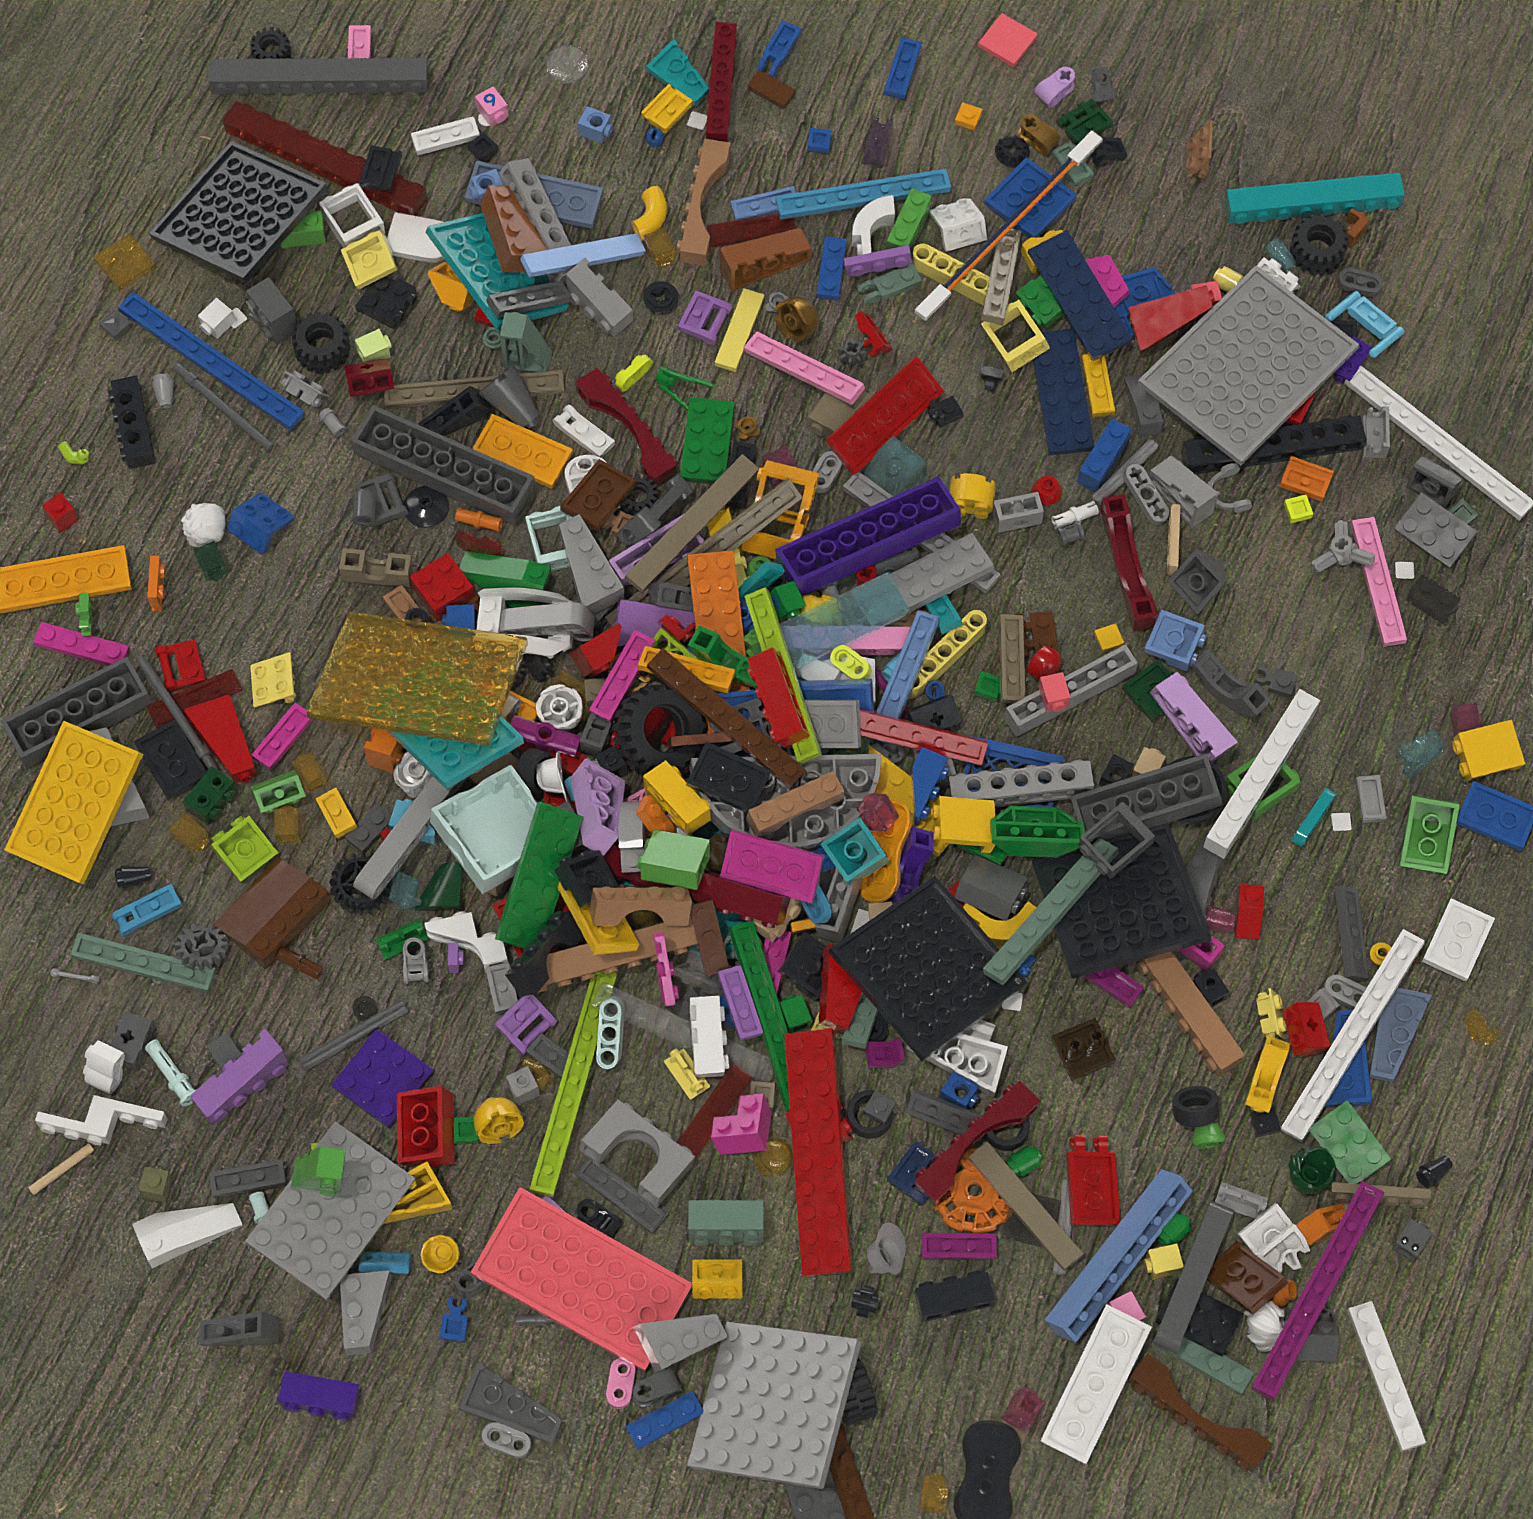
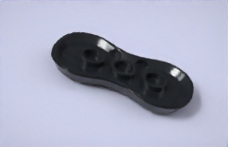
[954,1420,1021,1519]

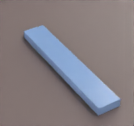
[520,233,646,277]

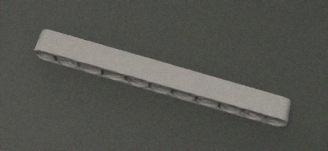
[353,688,521,900]

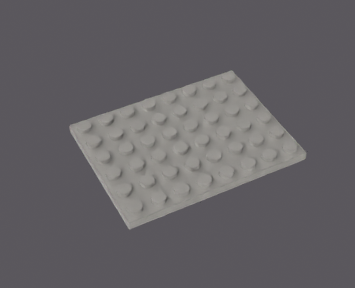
[1138,265,1359,466]

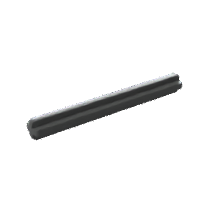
[299,1000,408,1071]

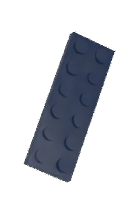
[1028,230,1132,362]
[1029,329,1094,456]

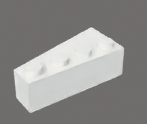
[907,1034,1008,1098]

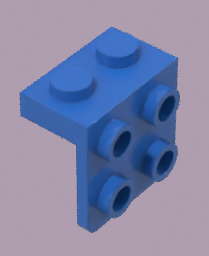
[227,494,294,554]

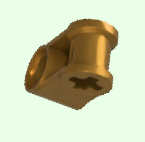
[1018,114,1061,155]

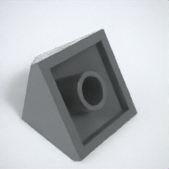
[1168,549,1227,614]

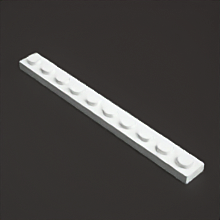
[1344,366,1533,521]
[1281,929,1424,1142]

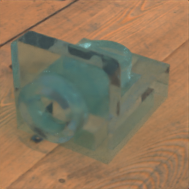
[389,872,422,909]

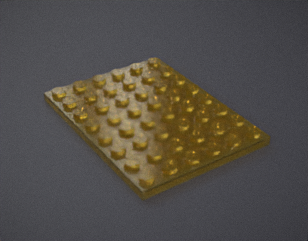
[306,611,528,746]

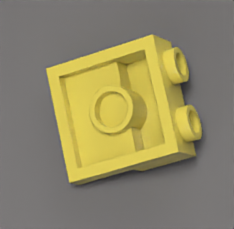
[341,230,398,289]

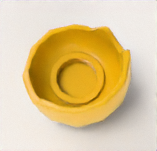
[420,1235,460,1273]

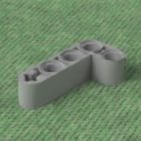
[499,602,595,642]

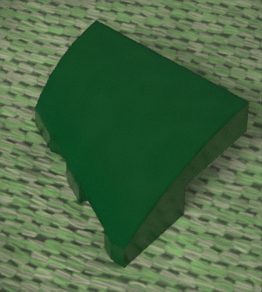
[415,861,464,912]

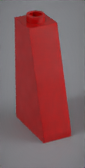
[1128,285,1215,353]
[185,695,257,783]

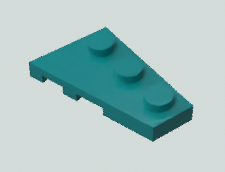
[646,39,709,107]

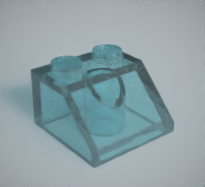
[863,436,927,496]

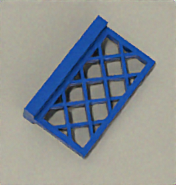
[964,736,1064,807]

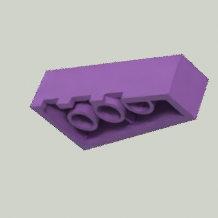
[190,1029,288,1125]

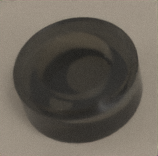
[352,996,377,1021]

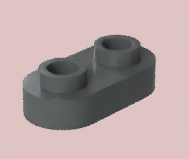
[1338,268,1383,297]

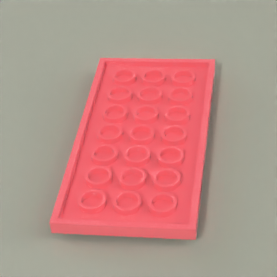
[470,1187,692,1372]

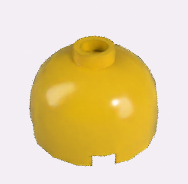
[474,1097,524,1144]

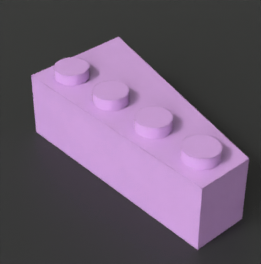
[1150,672,1237,762]
[570,758,625,856]

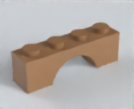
[746,771,845,837]
[589,887,692,926]

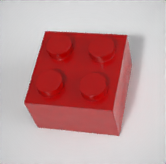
[409,553,475,622]

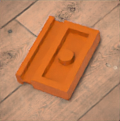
[1279,456,1334,502]
[147,556,166,612]

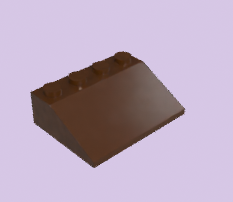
[213,857,331,970]

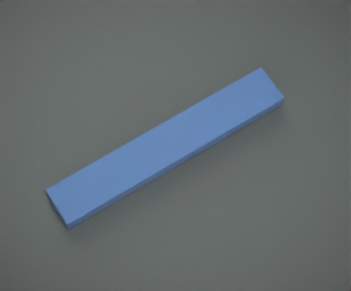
[868,610,940,744]

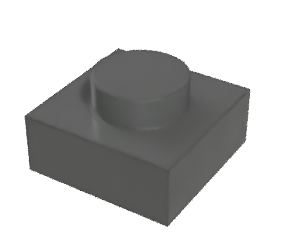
[863,1090,897,1125]

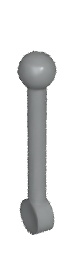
[50,968,100,983]

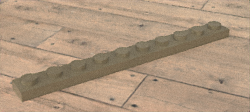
[605,478,803,627]

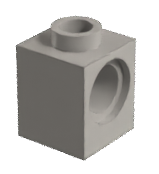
[506,1066,540,1106]

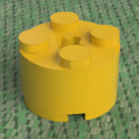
[949,474,996,519]

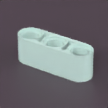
[596,996,625,1069]

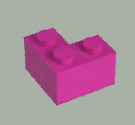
[711,1094,772,1155]

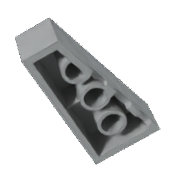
[559,514,624,615]

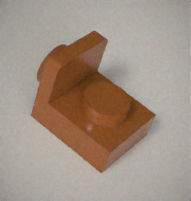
[1345,208,1370,248]

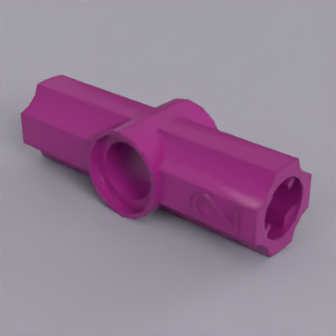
[511,715,581,757]

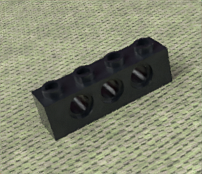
[108,375,156,469]

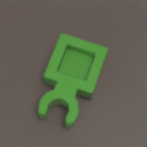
[75,593,92,636]

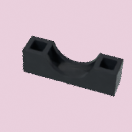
[505,910,584,997]

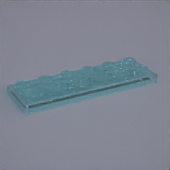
[780,572,911,670]

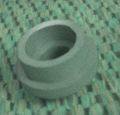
[483,327,501,349]

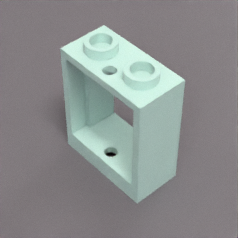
[525,506,573,571]

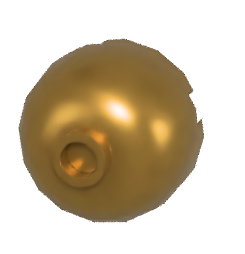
[775,296,819,343]

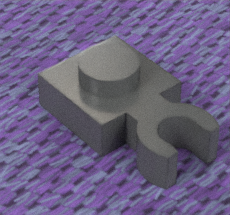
[1254,666,1298,698]

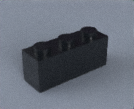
[914,1270,995,1323]

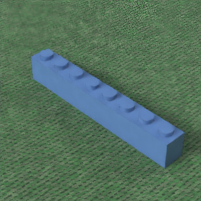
[1044,1169,1193,1343]

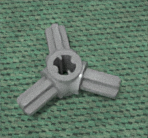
[1312,520,1375,572]

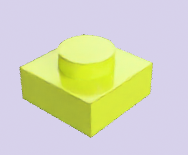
[1284,495,1313,523]

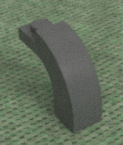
[1191,650,1271,716]

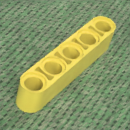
[912,244,1010,306]
[909,610,987,699]

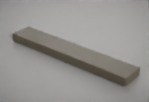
[981,226,1021,326]
[968,1142,1083,1271]

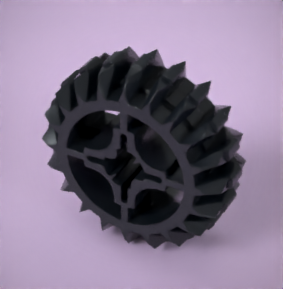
[329,852,394,915]

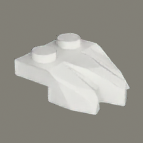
[1237,1203,1310,1273]

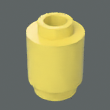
[1213,266,1244,293]

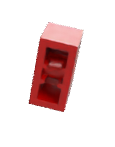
[1282,1002,1331,1056]

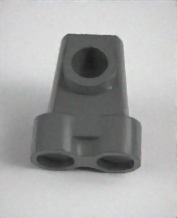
[1091,66,1118,103]

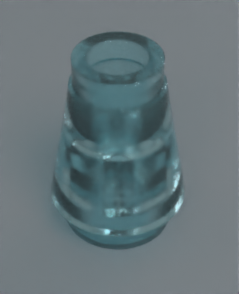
[1265,237,1296,271]

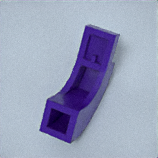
[892,827,934,905]

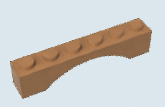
[677,139,731,266]

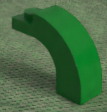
[688,625,757,688]

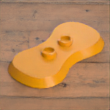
[860,800,912,903]

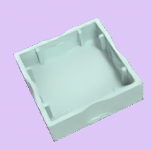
[430,765,537,894]

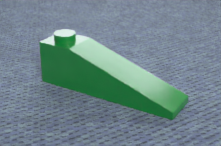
[459,551,552,608]

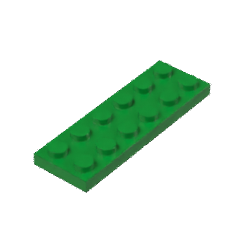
[495,802,583,949]

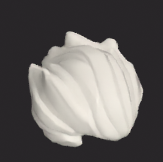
[181,503,226,548]
[393,752,432,798]
[1244,1301,1286,1352]

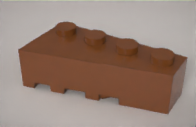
[480,185,548,273]
[720,228,812,292]

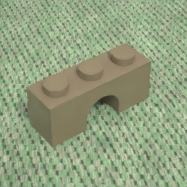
[339,548,413,588]

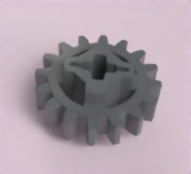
[175,923,228,971]

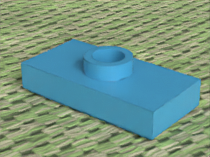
[359,1251,411,1274]

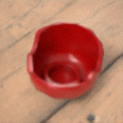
[1027,645,1062,681]

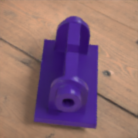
[1334,336,1372,383]

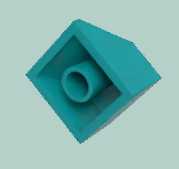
[821,817,889,883]

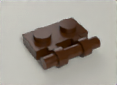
[1015,611,1059,659]

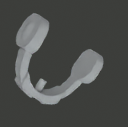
[1208,463,1252,513]

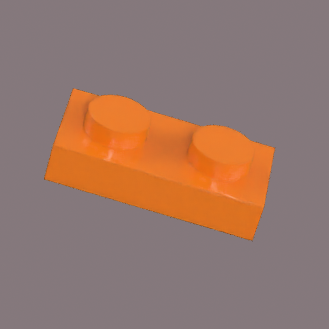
[636,795,676,834]

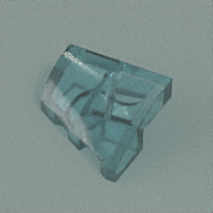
[1399,729,1444,779]

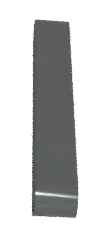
[1153,1200,1234,1353]

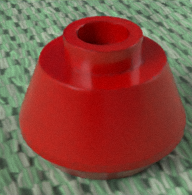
[1031,475,1062,505]

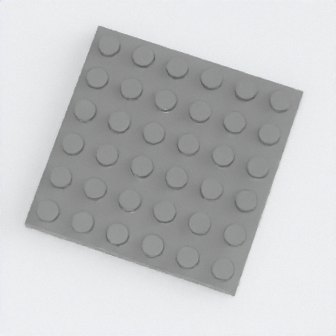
[687,1322,862,1489]

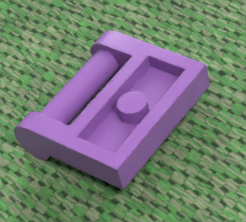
[678,291,732,345]
[493,995,557,1056]

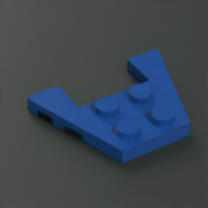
[1114,267,1197,340]

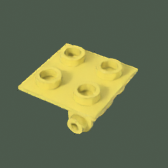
[250,652,296,708]

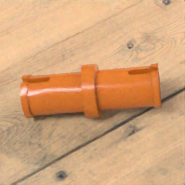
[455,507,503,532]

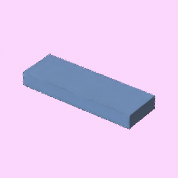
[730,186,796,223]

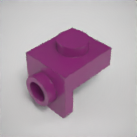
[865,1038,905,1068]

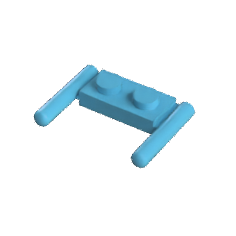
[1325,291,1404,358]

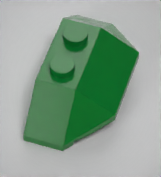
[990,806,1085,858]

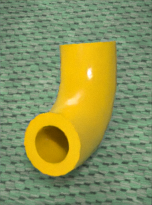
[632,186,668,241]

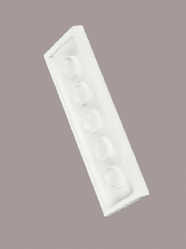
[1041,1304,1152,1464]

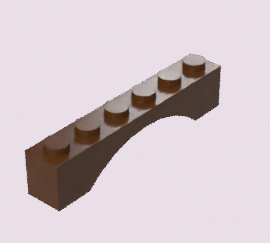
[1128,1353,1272,1472]

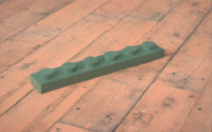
[70,933,216,993]

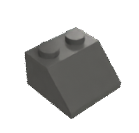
[1406,457,1462,509]

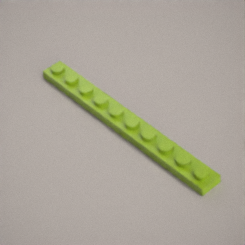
[529,971,617,1198]

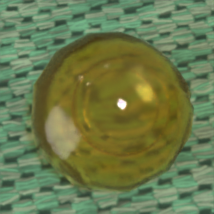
[753,1138,793,1177]

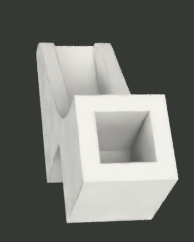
[425,912,508,973]

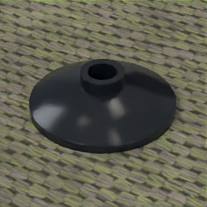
[404,486,449,528]

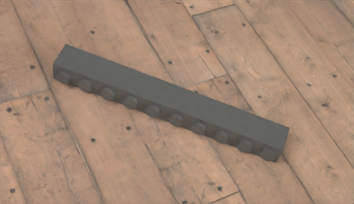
[209,58,428,95]

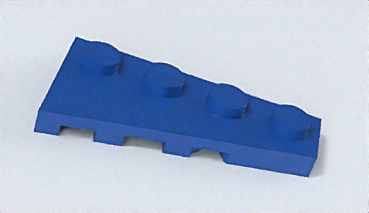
[1324,1010,1372,1108]

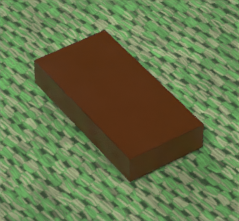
[748,70,796,109]

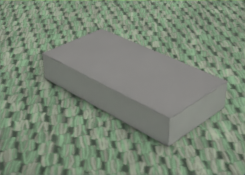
[1355,775,1387,823]

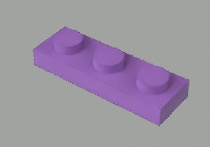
[844,245,913,276]
[717,965,763,1041]

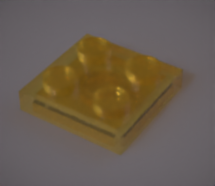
[93,233,156,292]

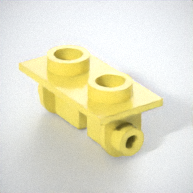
[1256,988,1287,1040]
[664,1048,710,1100]

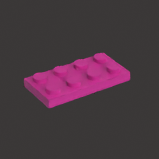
[720,830,824,903]

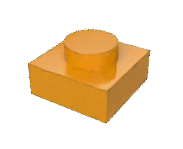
[955,102,983,131]

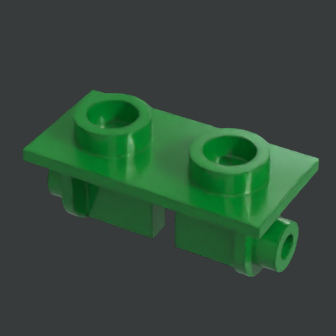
[375,919,429,960]

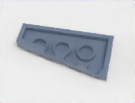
[1369,987,1432,1083]

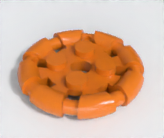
[933,1148,1014,1234]

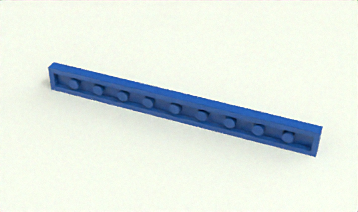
[118,292,305,431]

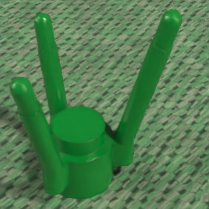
[655,366,714,411]

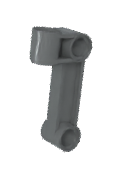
[618,473,693,546]

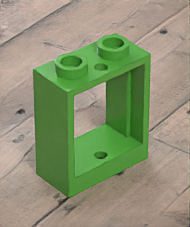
[1226,755,1301,820]

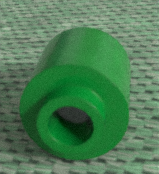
[1004,1145,1043,1178]
[1156,1213,1191,1247]

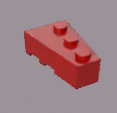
[819,944,862,1033]

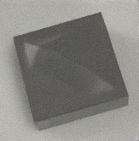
[99,309,132,340]

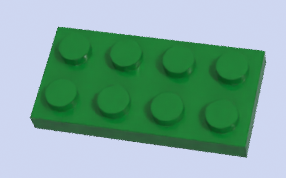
[680,397,734,484]

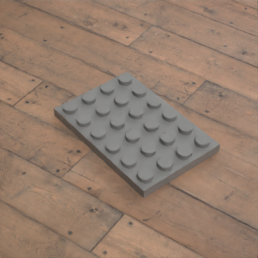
[245,1121,415,1301]

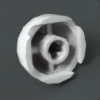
[536,684,583,732]

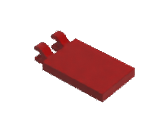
[1066,1134,1120,1227]

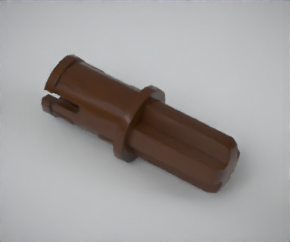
[277,946,323,979]

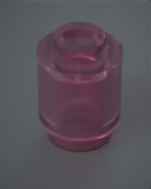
[1205,906,1236,933]

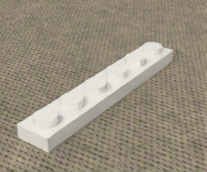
[1347,1301,1426,1452]

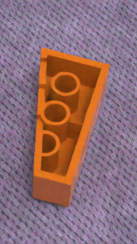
[364,675,407,773]

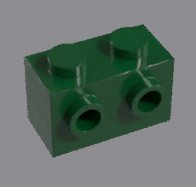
[182,766,237,825]

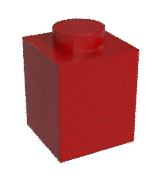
[42,492,78,533]

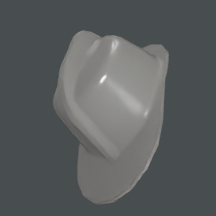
[866,1222,906,1275]

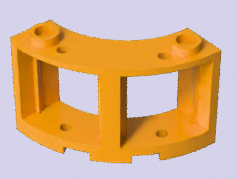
[741,460,820,559]

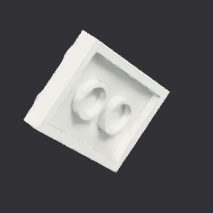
[1422,898,1495,982]

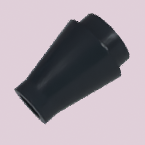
[115,866,151,889]
[1416,1155,1453,1188]

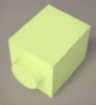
[355,329,392,363]

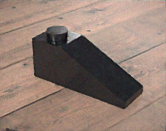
[418,386,492,436]

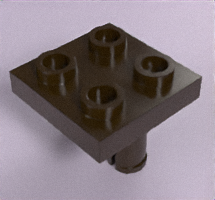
[1051,1018,1116,1081]

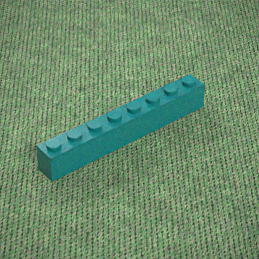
[1224,173,1405,224]

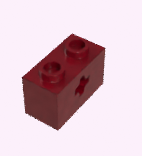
[344,358,394,397]

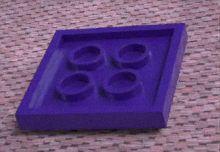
[331,1029,434,1129]

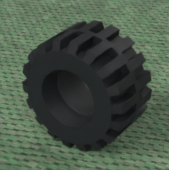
[1290,214,1349,275]
[292,311,350,374]
[842,1357,878,1425]

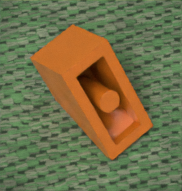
[1296,1203,1346,1246]

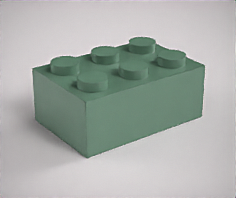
[688,1200,763,1246]

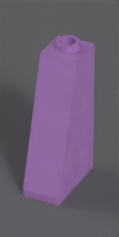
[614,599,695,647]

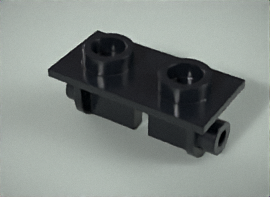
[519,653,556,683]

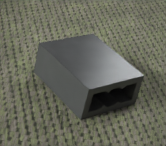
[954,855,1028,921]

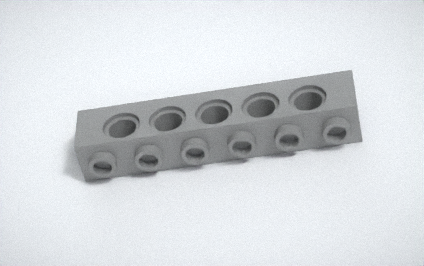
[498,158,571,285]
[949,760,1094,807]

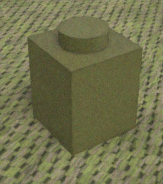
[139,1167,173,1203]

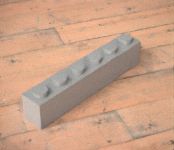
[1004,644,1138,737]

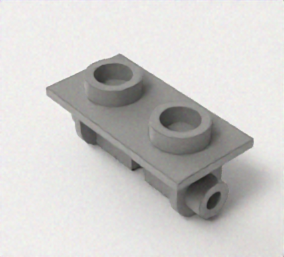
[281,370,329,408]
[1215,1182,1268,1219]

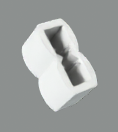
[83,1040,125,1095]

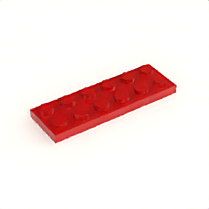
[825,356,944,475]

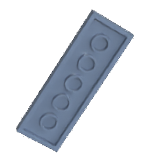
[465,161,604,229]

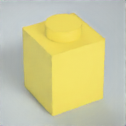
[1144,1244,1184,1280]

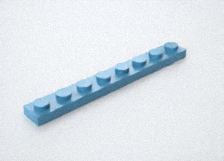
[775,169,951,220]

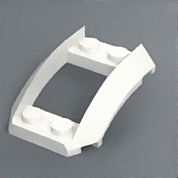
[472,588,573,658]

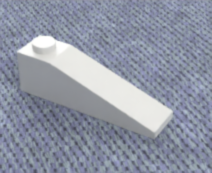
[132,1203,243,1268]

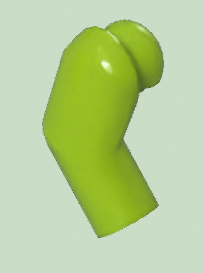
[58,441,89,465]

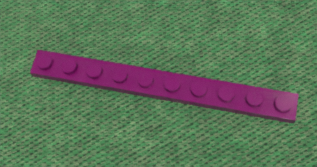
[1251,1181,1384,1401]

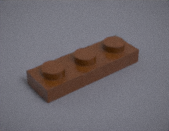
[690,899,729,976]

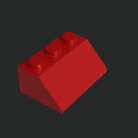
[569,623,622,678]
[397,1086,455,1167]

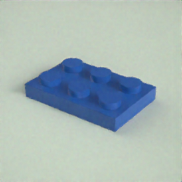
[1456,781,1533,851]

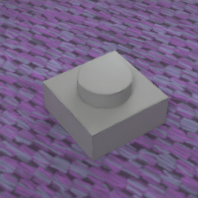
[1307,987,1340,1021]

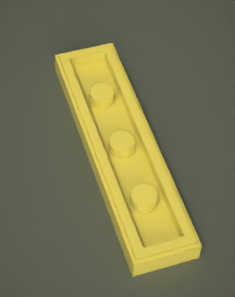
[715,288,765,372]

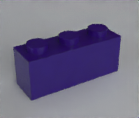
[278,1371,361,1421]

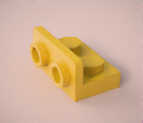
[692,1259,742,1299]

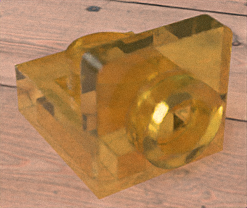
[1463,1009,1502,1045]

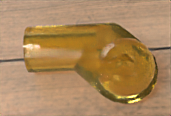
[522,1057,551,1090]

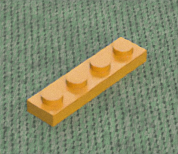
[638,646,735,694]

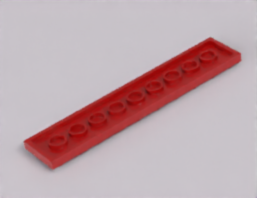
[784,1028,852,1277]

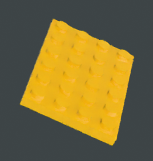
[4,721,143,885]

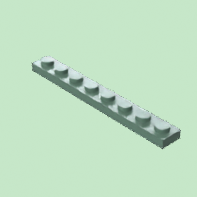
[983,837,1118,985]

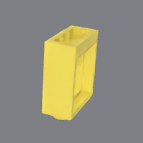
[981,300,1050,372]

